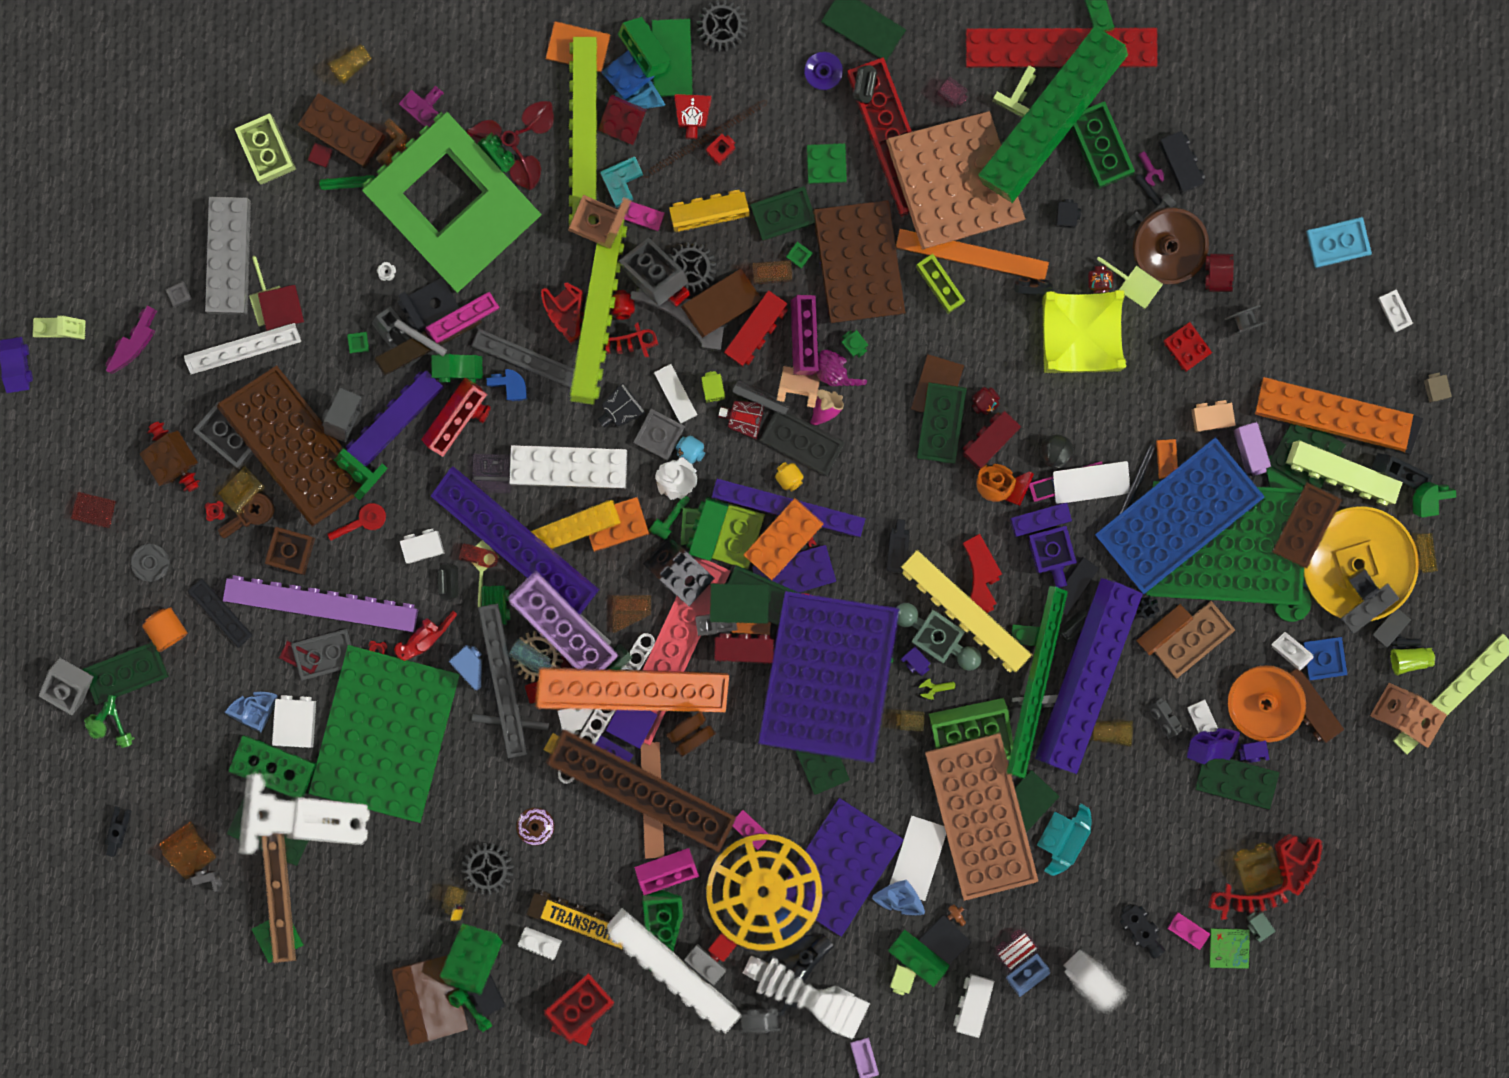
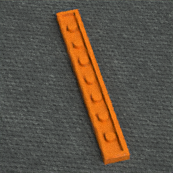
[896,229,1049,280]

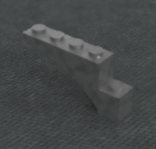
[631,289,724,351]

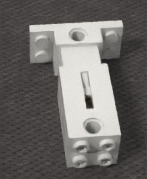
[239,774,369,854]

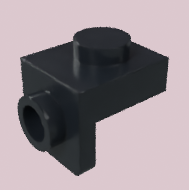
[1348,567,1380,601]

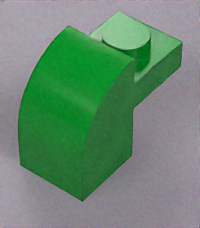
[1413,481,1456,518]

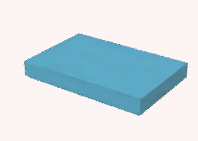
[1306,217,1372,268]

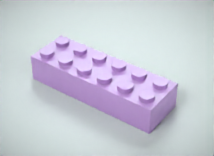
[508,571,618,670]

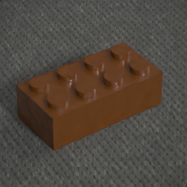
[298,93,385,169]

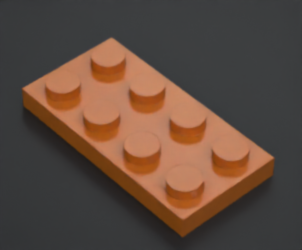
[744,498,824,580]

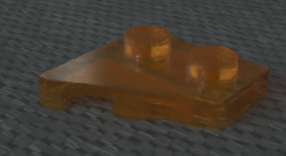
[613,595,651,633]

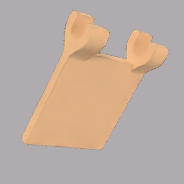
[777,366,820,408]

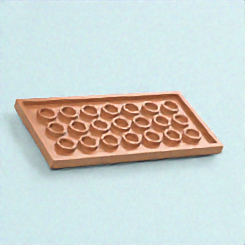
[925,733,1039,901]

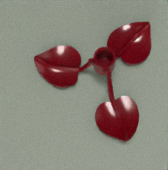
[467,101,554,190]

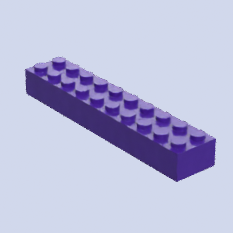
[1035,578,1143,774]

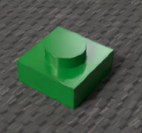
[786,242,813,269]
[347,332,370,354]

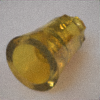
[327,44,372,85]
[1093,720,1133,747]

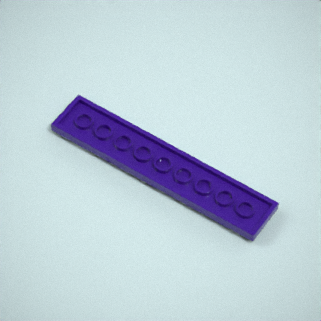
[431,466,599,615]

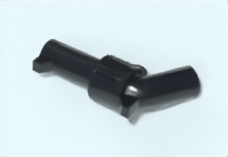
[1391,634,1421,649]

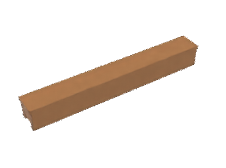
[260,811,296,962]

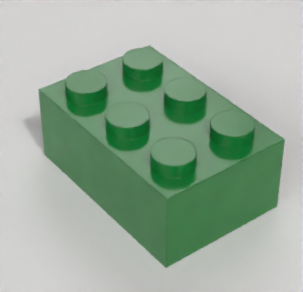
[440,923,503,995]

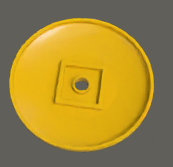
[1304,507,1419,621]

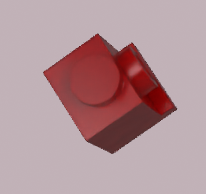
[706,134,735,165]

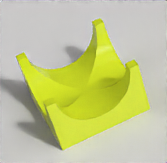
[1042,290,1126,373]

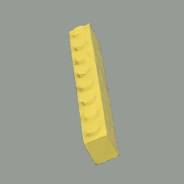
[901,550,1031,672]

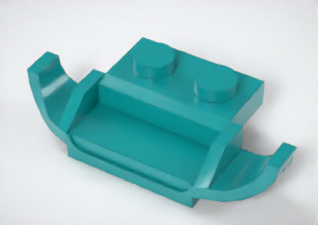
[1037,803,1092,876]

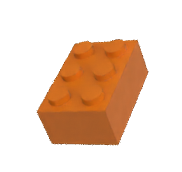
[589,497,650,552]

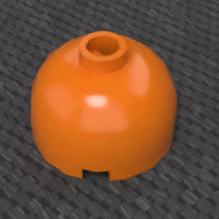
[976,464,1016,502]

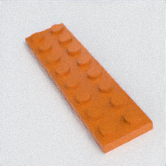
[1255,377,1414,452]

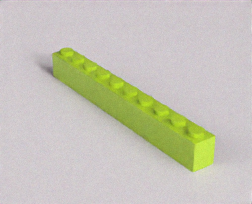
[569,37,597,226]
[571,219,627,405]

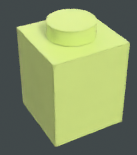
[890,964,916,995]

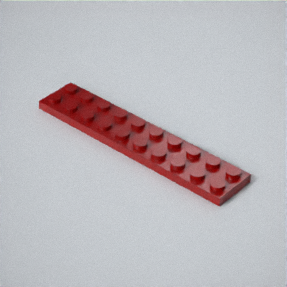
[966,28,1157,68]

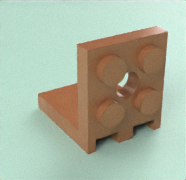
[568,195,631,249]
[1370,683,1447,748]

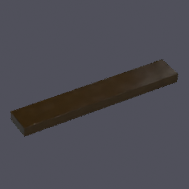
[374,320,482,376]

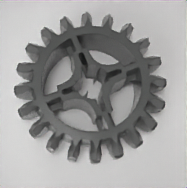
[696,0,748,52]
[668,242,716,294]
[461,843,514,895]

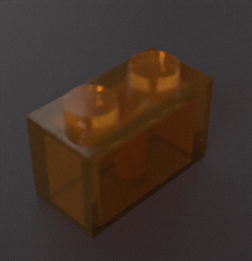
[753,260,792,285]

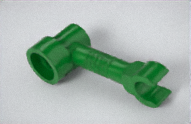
[648,496,690,540]
[449,989,492,1032]

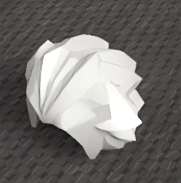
[655,457,697,500]

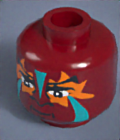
[1088,266,1113,293]
[971,387,1001,415]

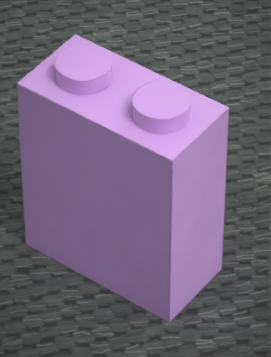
[1233,422,1271,476]

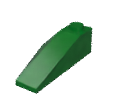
[643,890,683,971]

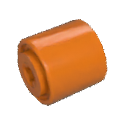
[142,608,188,652]

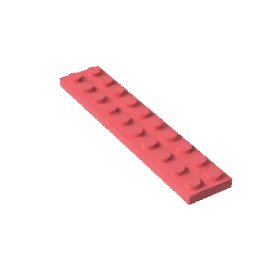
[642,556,731,745]

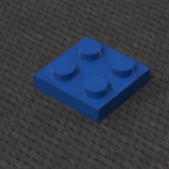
[601,50,655,100]
[1303,637,1347,680]

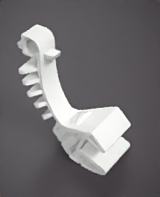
[743,956,870,1039]

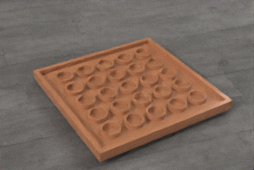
[886,111,1025,250]

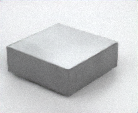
[166,282,192,307]

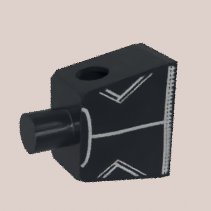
[598,383,645,428]

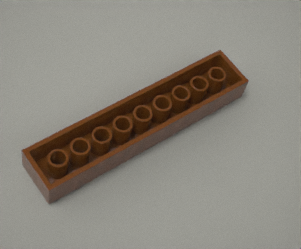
[546,729,737,852]

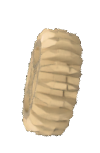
[512,631,563,682]

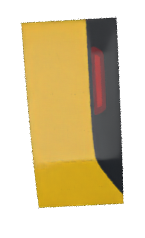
[451,904,466,920]

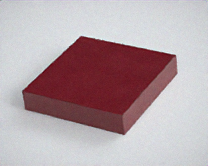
[258,285,304,331]

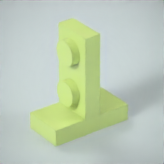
[993,66,1036,118]
[33,316,86,339]

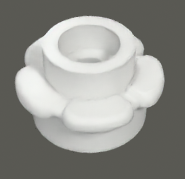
[377,262,396,281]

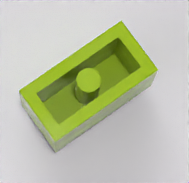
[702,371,725,403]

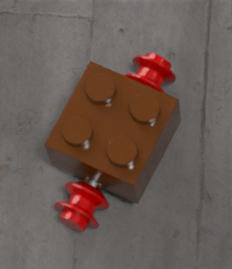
[140,421,200,492]

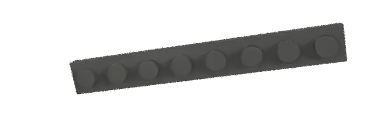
[479,603,528,758]

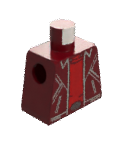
[719,401,765,440]

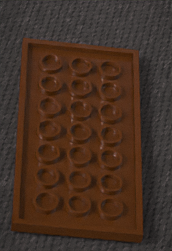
[216,365,362,527]

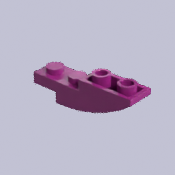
[105,306,157,374]

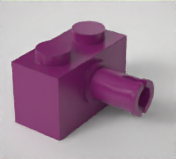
[399,85,444,127]

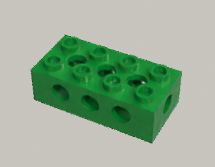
[228,735,317,799]

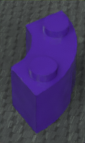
[0,337,33,393]
[1187,728,1240,765]

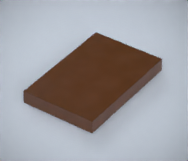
[911,354,964,413]

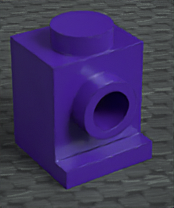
[900,646,931,676]
[1238,741,1270,763]

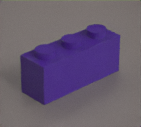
[1010,502,1072,537]

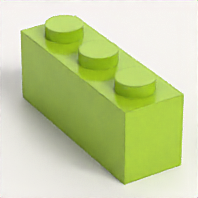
[916,254,965,314]

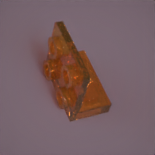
[376,118,410,166]
[160,821,216,879]

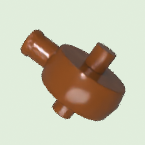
[948,904,966,926]

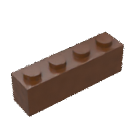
[1288,667,1345,743]

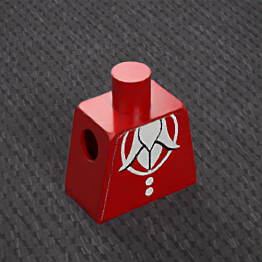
[675,94,711,139]

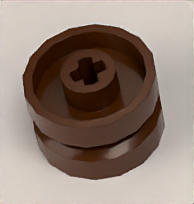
[666,711,716,757]

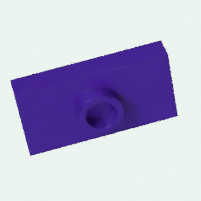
[595,735,633,762]

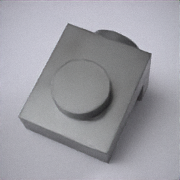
[191,870,223,892]

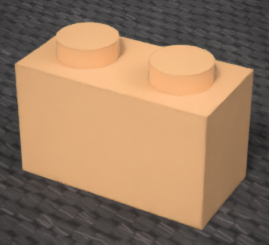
[1192,400,1236,432]

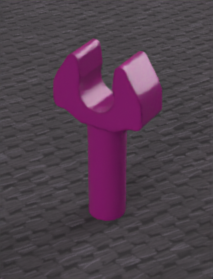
[1138,151,1164,187]

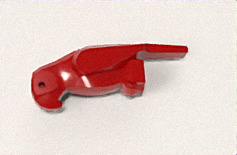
[394,611,457,661]

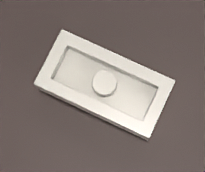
[1378,289,1413,333]
[1271,632,1313,670]
[1187,700,1218,733]

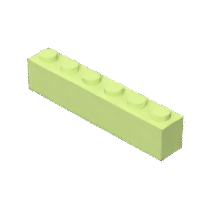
[1286,441,1403,506]

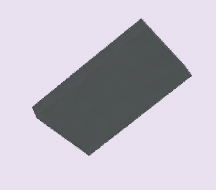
[733,380,791,415]
[291,629,352,681]

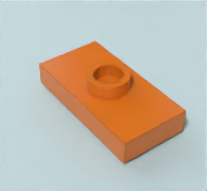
[1156,439,1178,479]

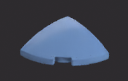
[225,692,278,733]
[872,880,925,915]

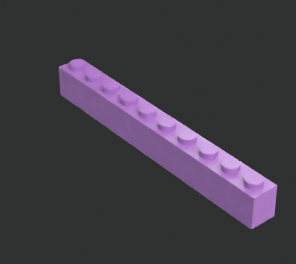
[223,575,419,632]

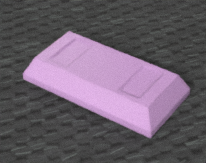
[850,1038,879,1078]

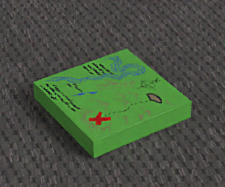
[1209,928,1250,968]

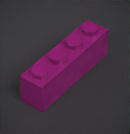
[791,295,818,375]

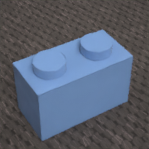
[1006,954,1050,997]

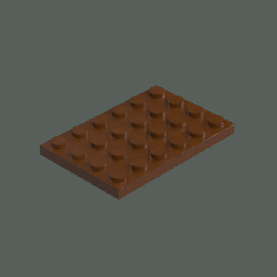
[813,200,905,324]

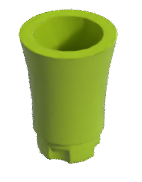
[1390,648,1435,676]

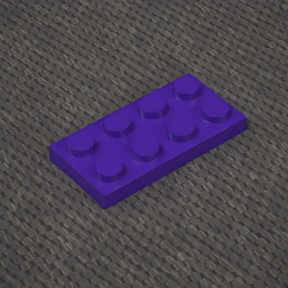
[752,545,837,593]

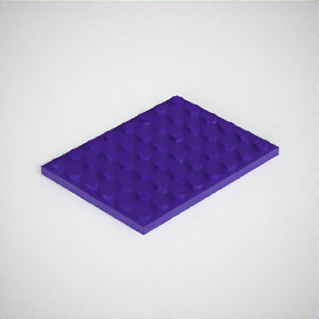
[759,591,900,763]

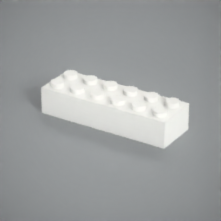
[510,445,627,489]

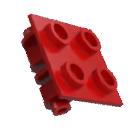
[1164,322,1212,372]

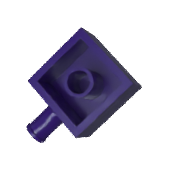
[1027,526,1076,588]

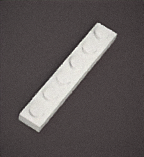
[184,323,301,374]

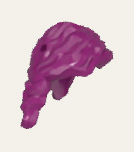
[816,350,867,387]

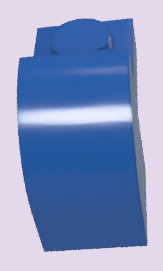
[487,369,527,401]

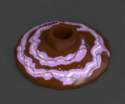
[516,807,555,846]

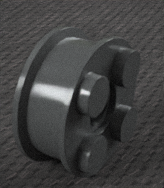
[738,1009,781,1033]

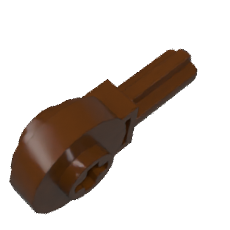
[218,493,274,539]

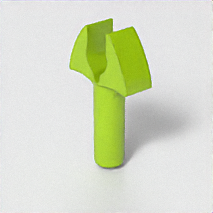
[918,679,955,700]

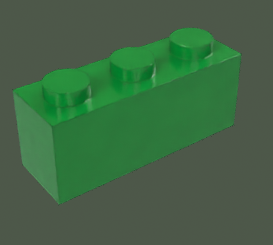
[618,17,671,78]
[686,497,729,561]
[888,929,950,987]

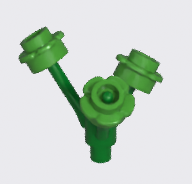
[84,694,134,748]

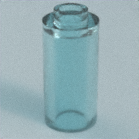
[508,639,552,674]

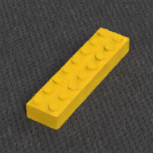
[531,500,620,549]

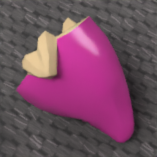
[810,390,844,425]

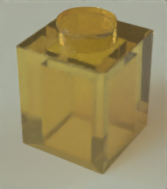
[896,710,924,731]
[441,885,468,915]

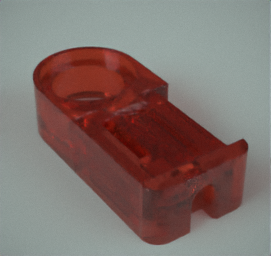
[459,543,499,568]

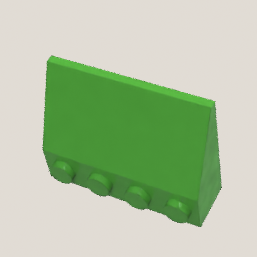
[929,698,1013,760]

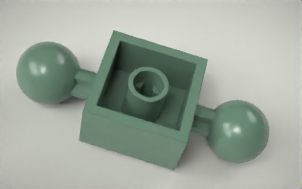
[896,603,982,671]

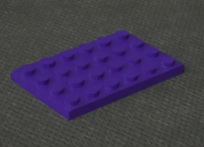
[786,798,904,937]

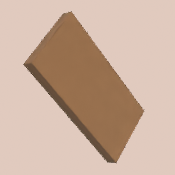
[1154,601,1235,679]

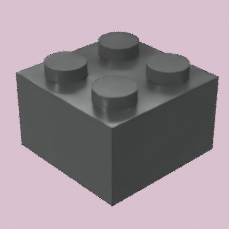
[322,388,362,443]

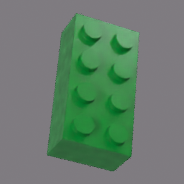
[1071,101,1135,190]

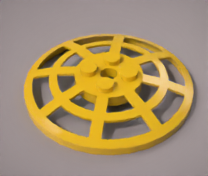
[707,834,822,950]

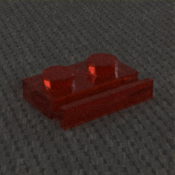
[71,492,116,528]

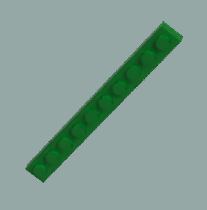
[1007,586,1068,778]

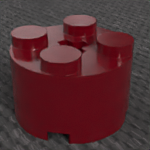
[1205,253,1234,292]

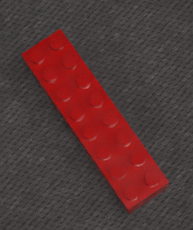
[847,57,912,217]

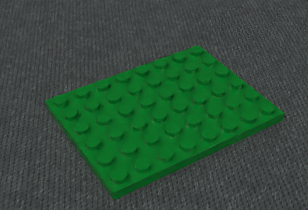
[1146,481,1304,605]
[309,645,460,823]

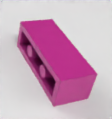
[635,848,699,895]

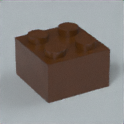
[265,527,315,575]

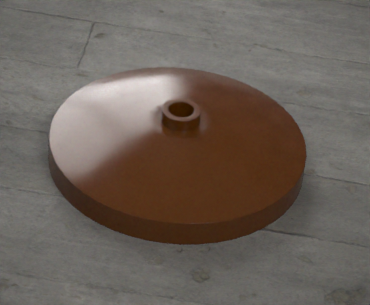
[1133,207,1209,284]

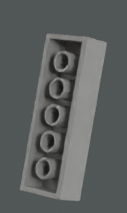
[205,197,251,315]

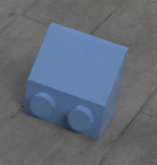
[449,646,483,690]

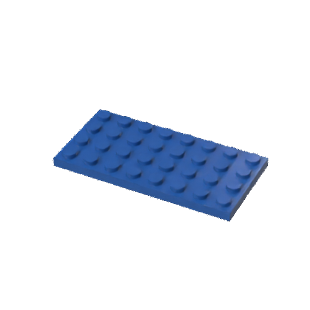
[1095,437,1265,594]

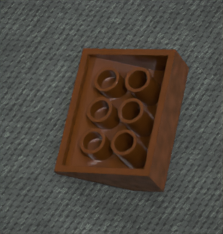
[392,955,468,1046]

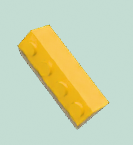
[669,190,749,232]

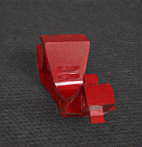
[541,283,659,358]
[1208,834,1322,920]

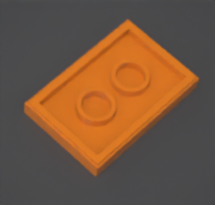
[546,22,611,72]

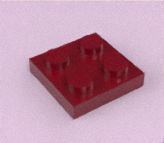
[598,95,647,145]

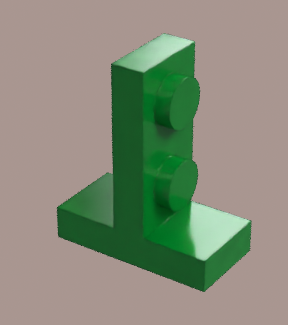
[334,448,388,500]

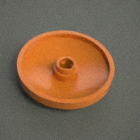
[1228,666,1306,742]

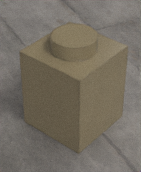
[1424,372,1452,403]

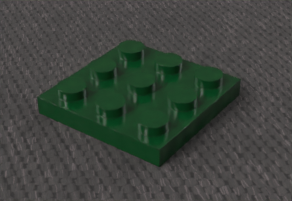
[1269,424,1346,489]

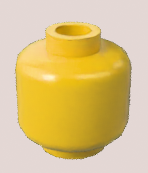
[775,462,804,492]

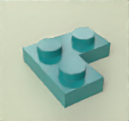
[600,156,643,207]

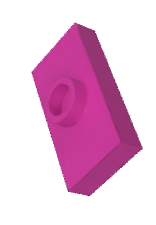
[733,810,769,850]

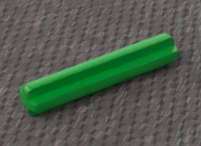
[320,175,376,190]

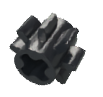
[1136,595,1160,620]

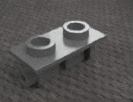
[1148,698,1182,739]

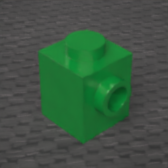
[841,330,868,358]

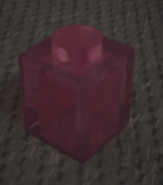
[937,76,968,108]

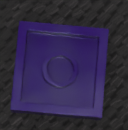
[606,710,658,749]

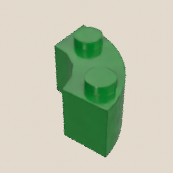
[432,354,483,383]

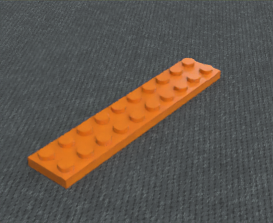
[536,668,729,712]

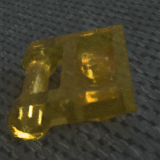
[218,466,265,514]

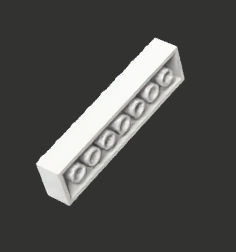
[607,908,741,1033]
[1063,950,1125,1010]

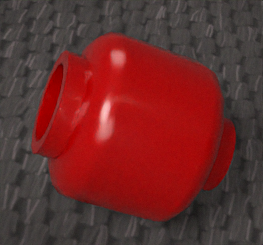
[610,290,635,320]

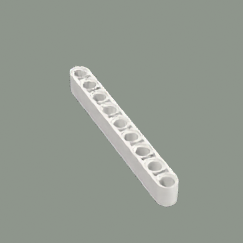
[558,633,655,783]

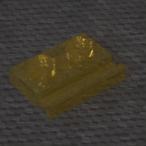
[1415,533,1438,573]

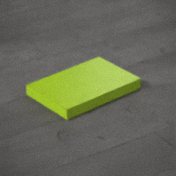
[712,503,765,569]

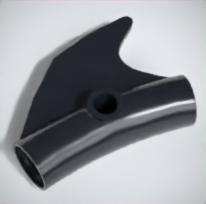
[766,934,834,983]

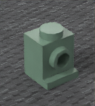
[1246,911,1276,942]

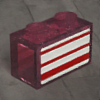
[994,929,1040,972]

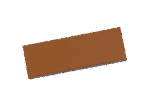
[1136,604,1193,656]

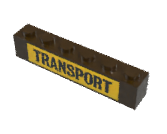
[526,890,635,956]

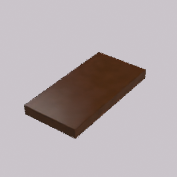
[681,269,762,338]
[1272,483,1342,569]

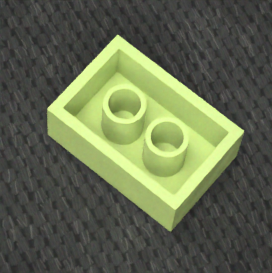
[235,113,296,184]

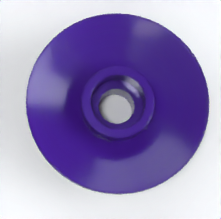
[805,52,843,90]

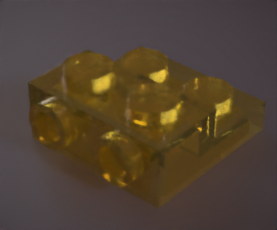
[1233,843,1283,895]

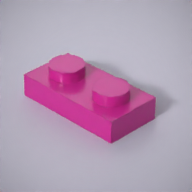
[624,202,665,232]
[1167,912,1210,950]

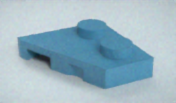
[615,80,665,109]

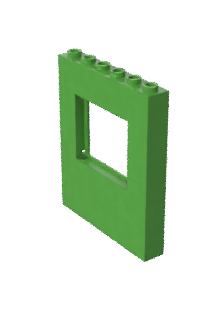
[362,112,542,293]

